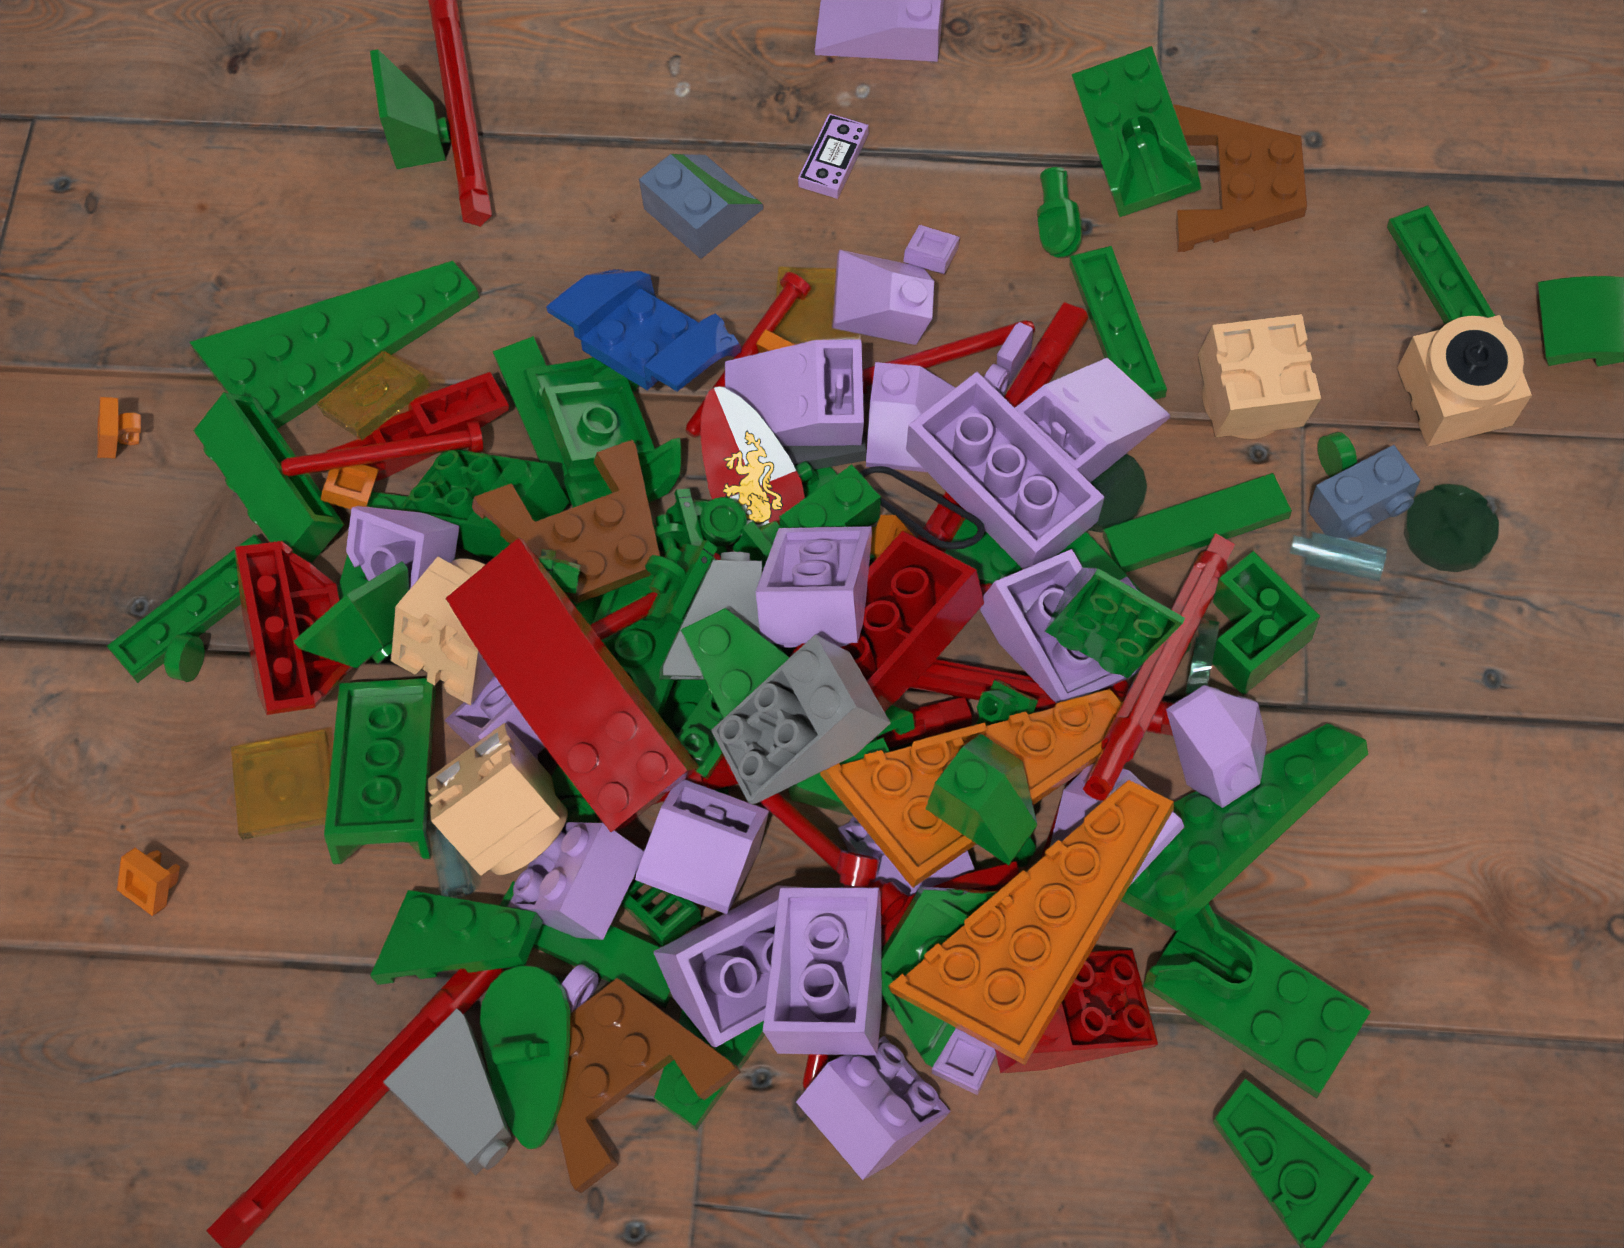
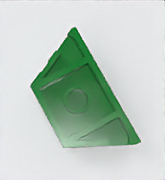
[881,886,998,1067]

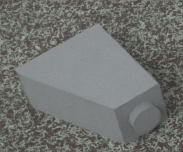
[659,552,762,680]
[383,1009,512,1176]

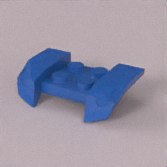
[546,269,741,392]

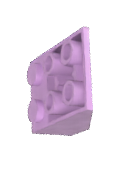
[725,340,864,446]
[1015,358,1170,483]

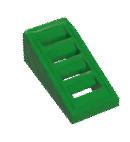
[621,880,702,947]

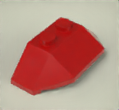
[235,541,353,715]

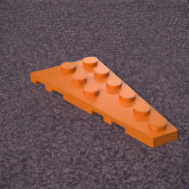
[820,689,1122,888]
[889,780,1174,1065]

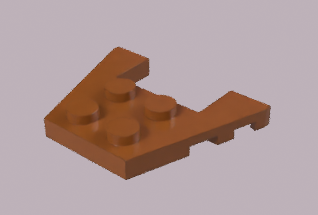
[1173,105,1307,252]
[472,440,660,604]
[556,978,741,1193]

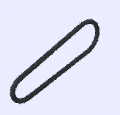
[860,466,985,550]

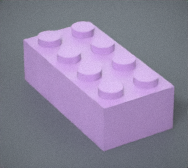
[906,372,1105,569]

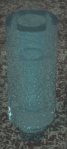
[1290,532,1387,581]
[427,805,476,898]

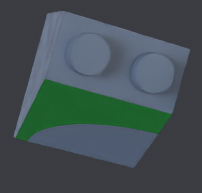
[639,154,763,259]

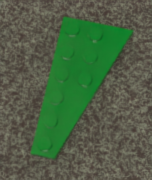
[190,260,480,429]
[1121,723,1369,932]

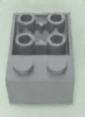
[711,634,891,805]

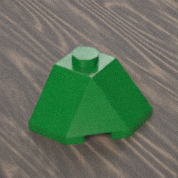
[925,734,1037,866]

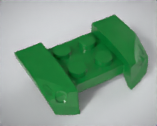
[523,357,681,508]

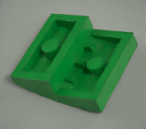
[1538,276,1624,367]

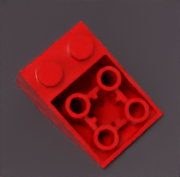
[995,950,1158,1073]

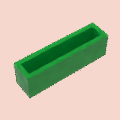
[193,392,344,562]

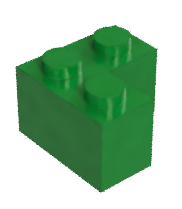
[779,464,881,567]
[1211,551,1320,696]

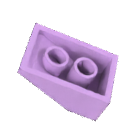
[815,0,944,62]
[755,526,872,648]
[980,549,1140,703]
[763,888,882,1055]

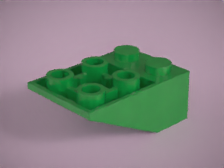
[398,449,569,561]
[1044,568,1185,679]

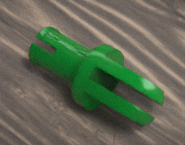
[1037,167,1082,258]

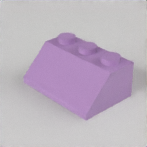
[653,885,803,1047]

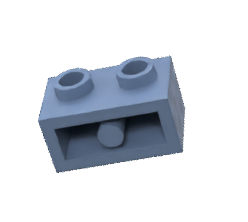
[1308,445,1420,546]

